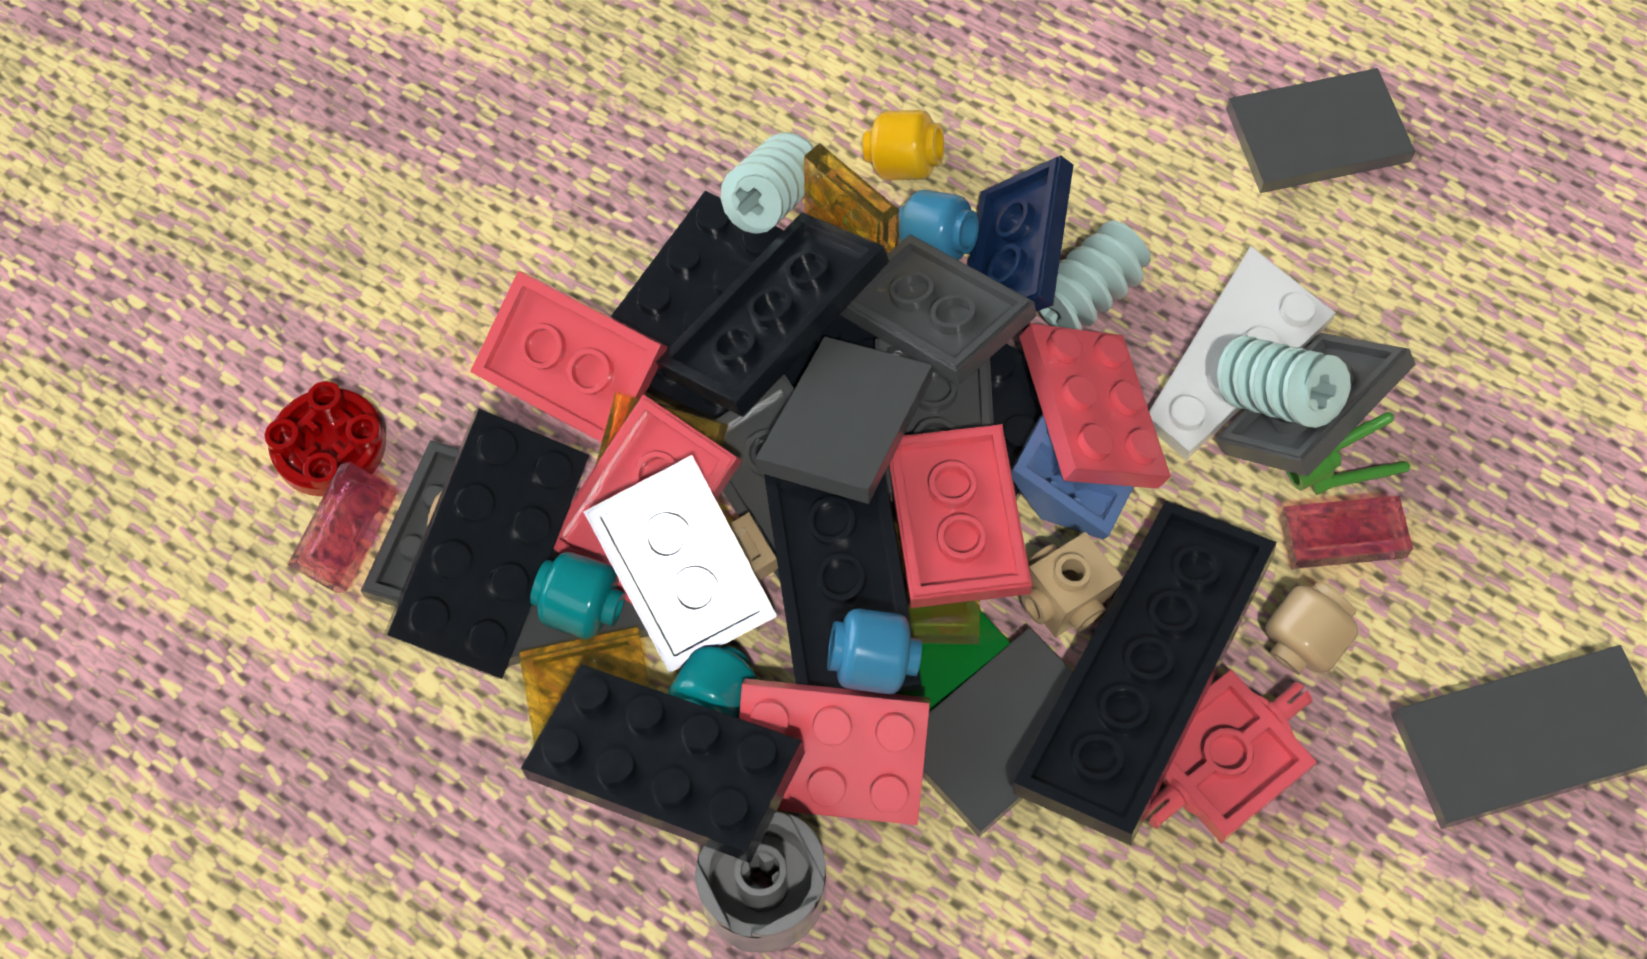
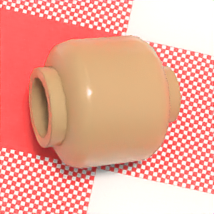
[1266,582,1358,675]

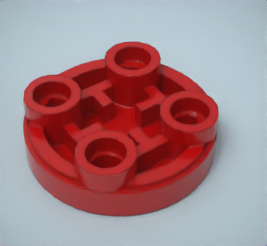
[264,381,386,496]

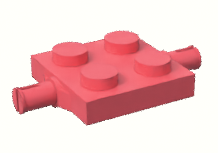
[1145,669,1317,844]

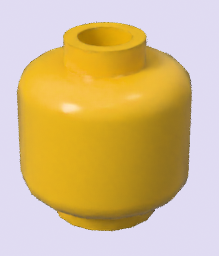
[863,110,944,180]

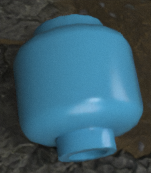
[894,190,979,260]
[827,609,922,694]

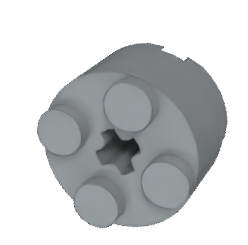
[695,811,826,953]

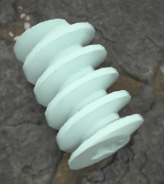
[721,132,821,234]
[1039,220,1151,330]
[1217,335,1351,428]

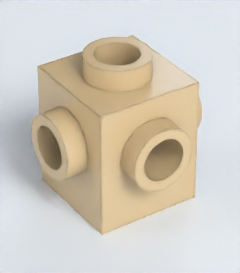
[1021,532,1123,638]

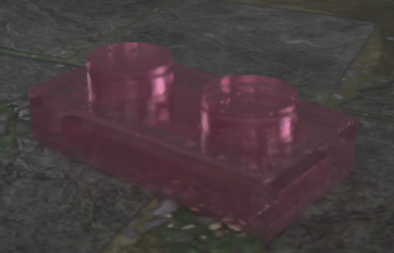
[287,461,398,593]
[1280,496,1413,569]

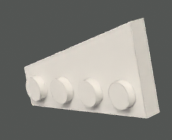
[1149,246,1336,461]

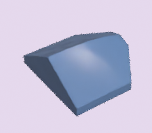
[1011,414,1134,540]

